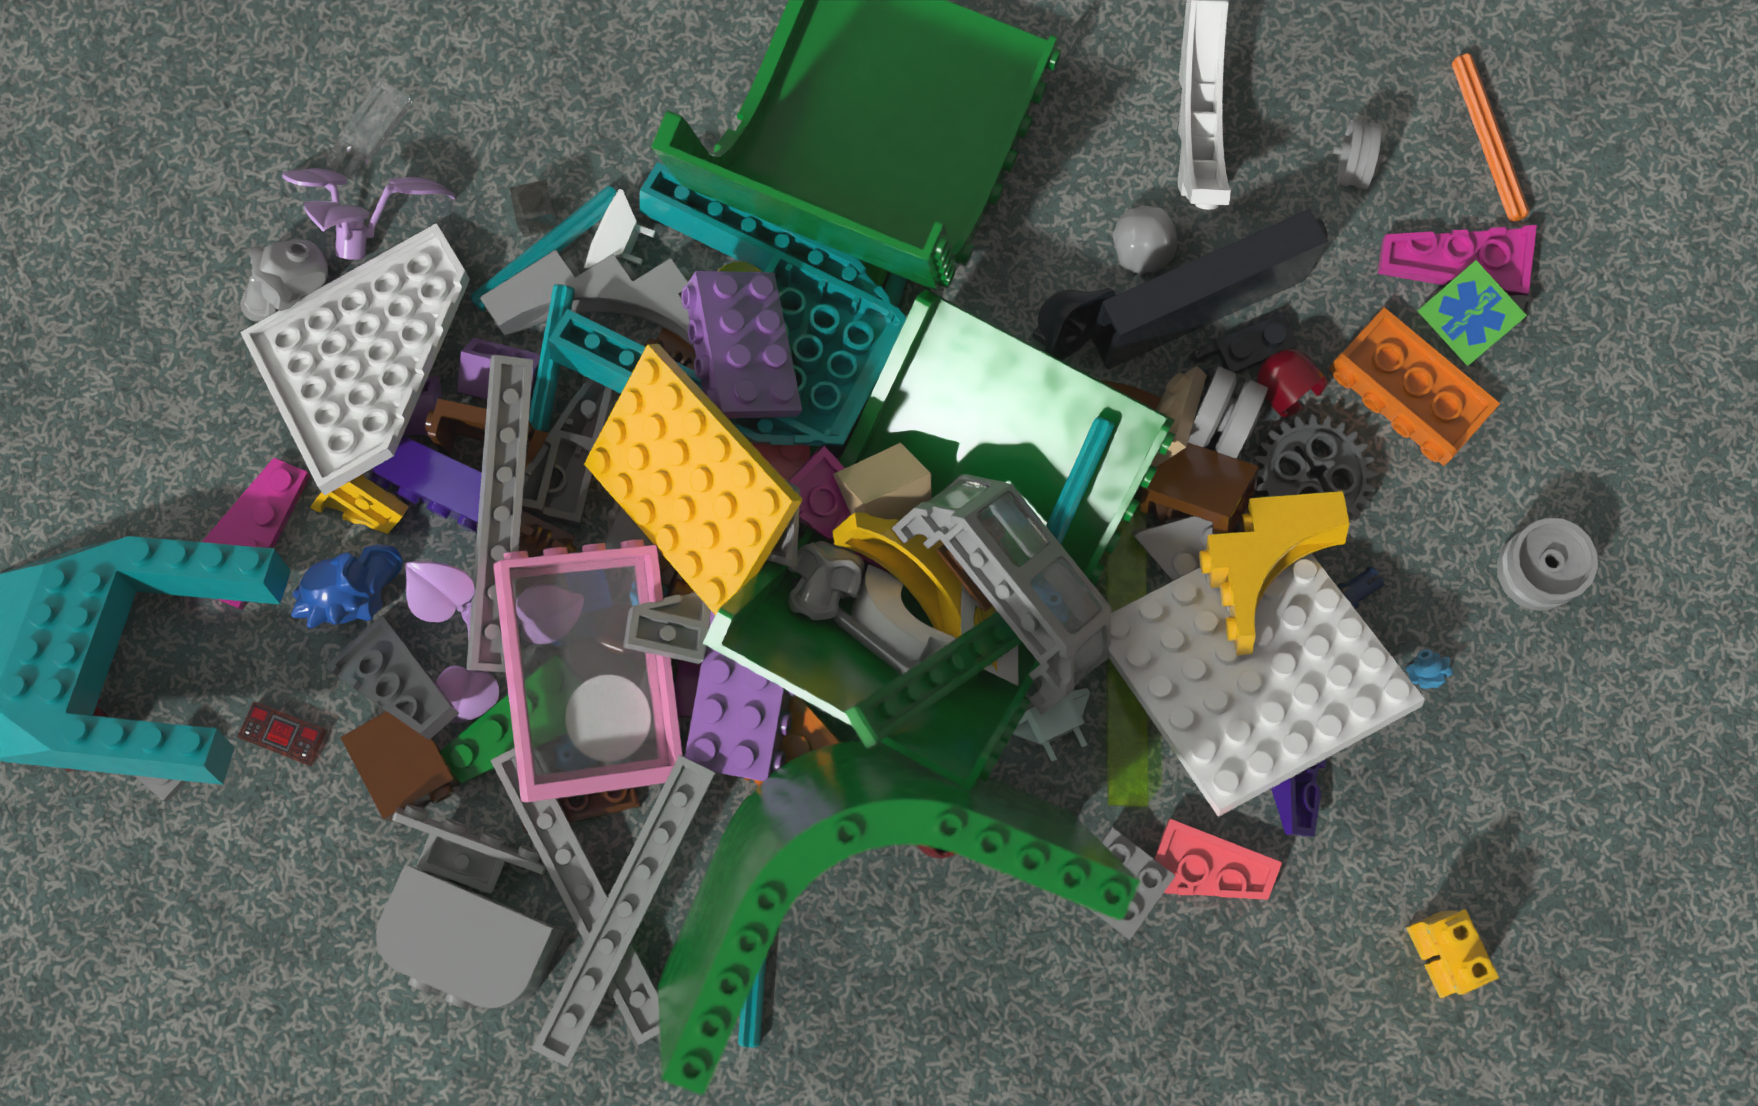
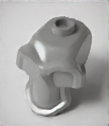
[240,239,328,321]
[788,541,866,621]

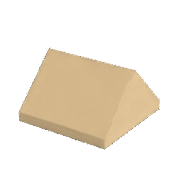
[833,443,932,520]

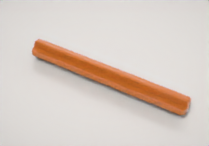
[1452,53,1530,222]

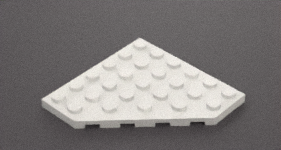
[240,223,470,495]

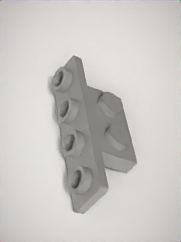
[392,804,546,894]

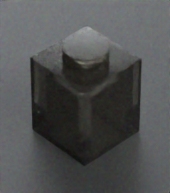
[510,180,559,237]

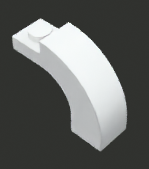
[851,565,956,662]

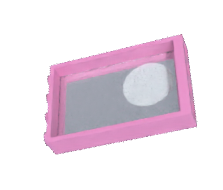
[493,539,682,802]

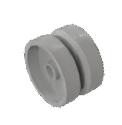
[1188,366,1268,458]
[1497,518,1598,611]

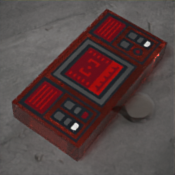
[237,701,327,766]

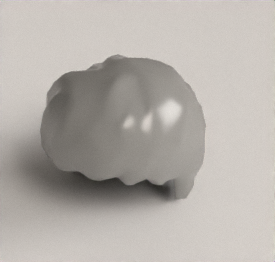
[1112,205,1177,275]

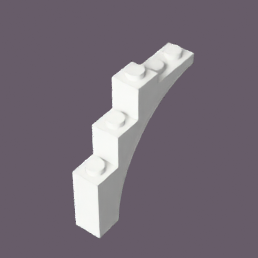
[1178,0,1231,210]

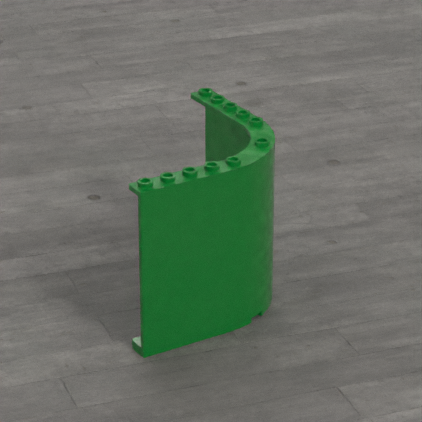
[651,0,1062,291]
[703,290,1176,792]
[658,741,1140,1094]

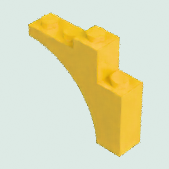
[1200,491,1349,656]
[832,512,993,638]

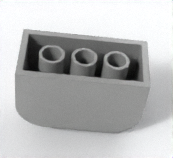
[376,865,565,1009]

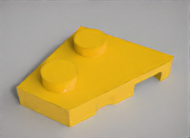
[310,474,409,534]

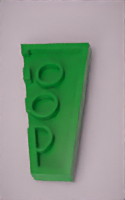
[441,654,582,783]

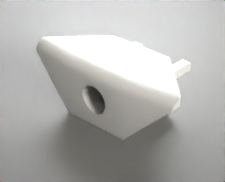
[584,189,655,269]

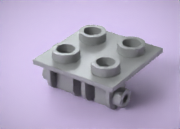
[1079,827,1176,940]

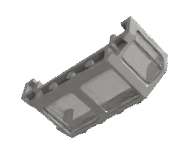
[892,474,1111,715]

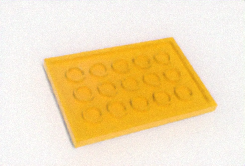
[584,344,803,615]

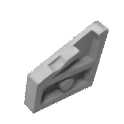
[1131,515,1213,582]
[623,592,711,664]

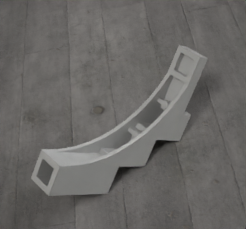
[480,250,695,350]

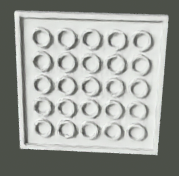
[1102,553,1425,817]

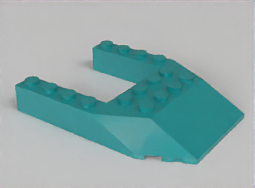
[549,162,907,447]
[0,536,291,785]

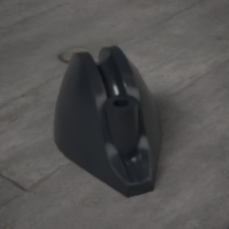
[1032,288,1116,361]

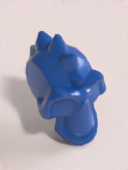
[291,544,404,628]

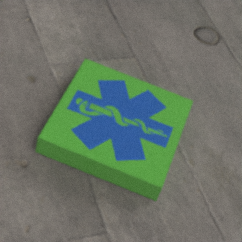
[1417,260,1527,366]

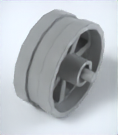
[1332,119,1385,189]

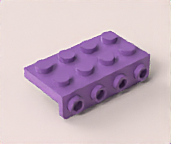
[681,271,802,418]
[685,611,795,781]

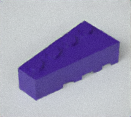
[367,436,482,534]

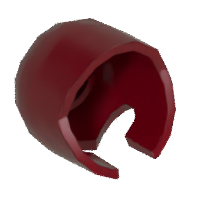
[1257,348,1327,417]

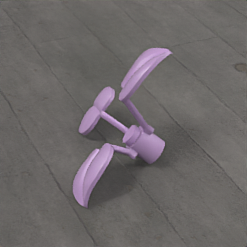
[282,168,456,260]
[405,561,584,724]

